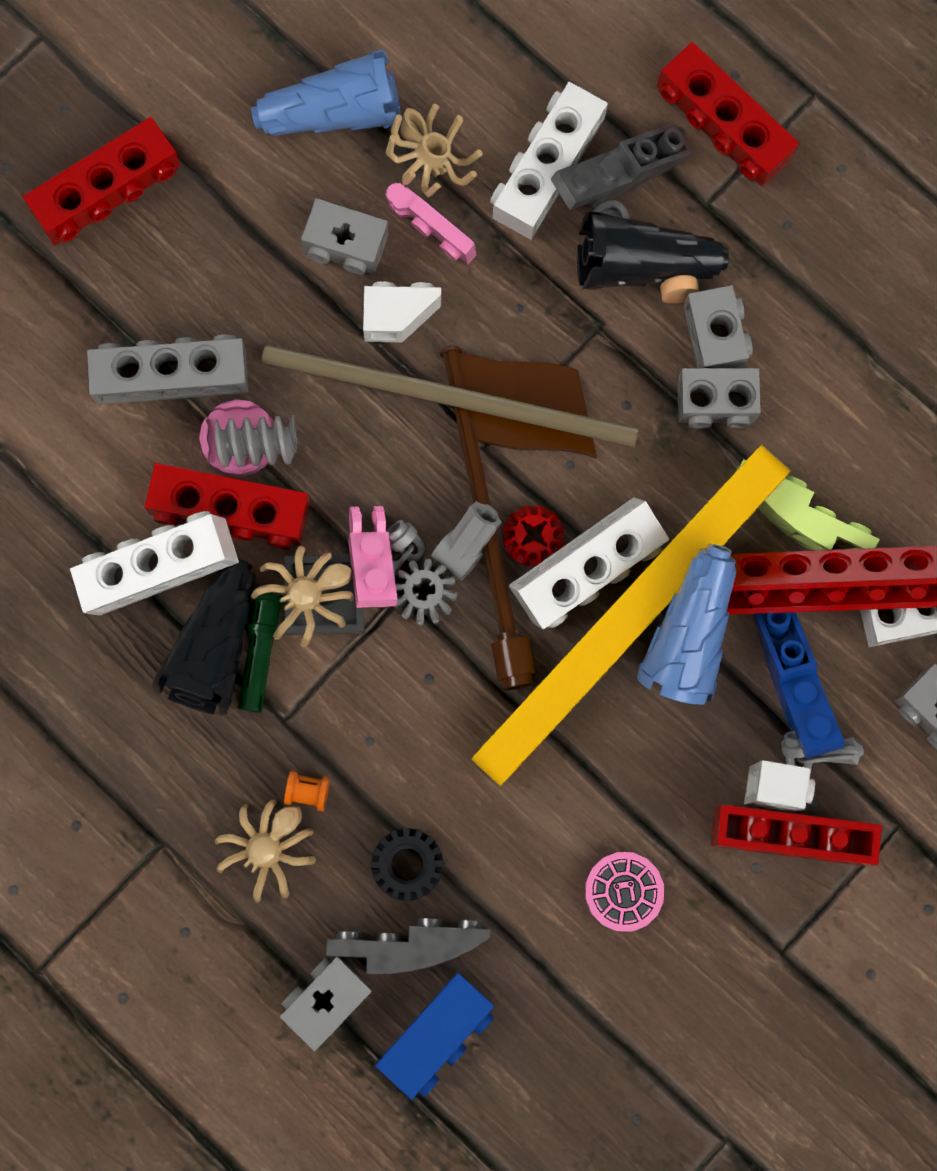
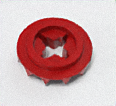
[502,505,564,566]

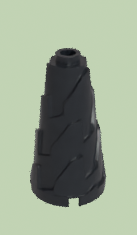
[577,212,729,290]
[152,559,256,715]

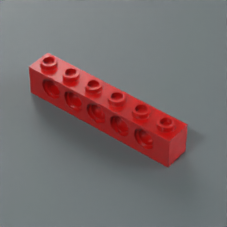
[727,546,937,615]

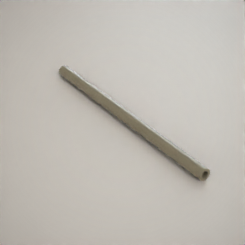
[262,344,639,447]

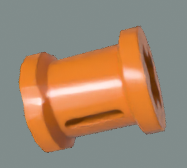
[284,770,330,812]

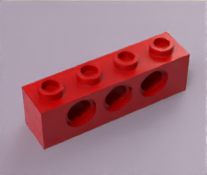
[657,41,800,187]
[22,117,181,246]
[144,463,310,549]
[710,804,882,866]

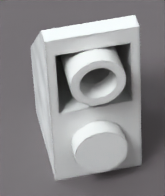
[363,281,441,342]

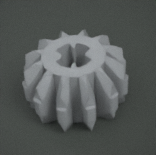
[394,559,457,626]

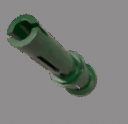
[237,591,285,713]

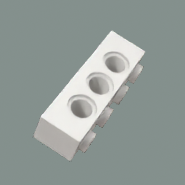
[490,82,608,240]
[508,497,670,629]
[70,511,239,616]

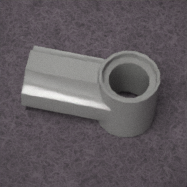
[431,501,502,581]

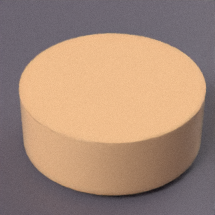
[660,275,699,304]

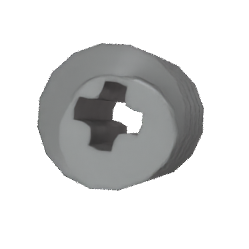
[215,415,297,468]

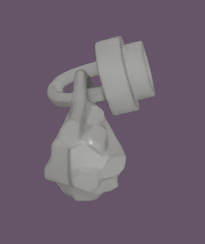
[386,520,425,577]
[781,730,864,769]

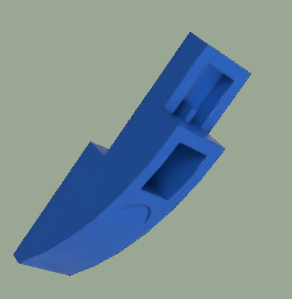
[753,612,845,759]

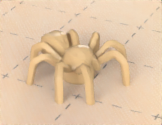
[386,103,483,197]
[251,546,354,648]
[215,799,316,903]

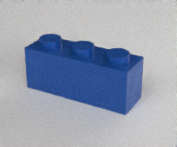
[375,972,494,1100]

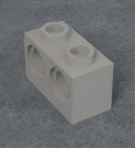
[677,368,761,429]

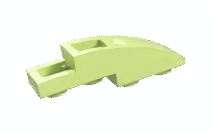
[736,459,880,551]

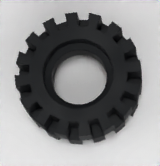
[371,828,443,901]

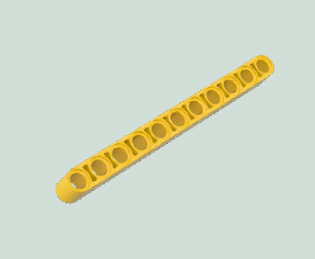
[471,445,791,786]

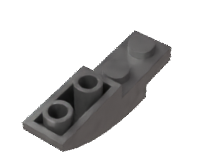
[550,122,694,210]
[326,918,490,974]

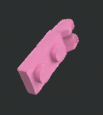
[385,182,477,264]
[348,506,398,608]

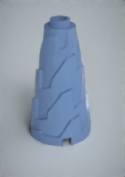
[251,49,401,136]
[636,544,737,705]

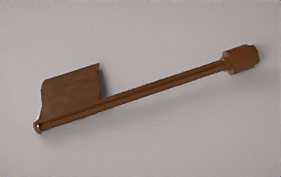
[440,345,597,691]

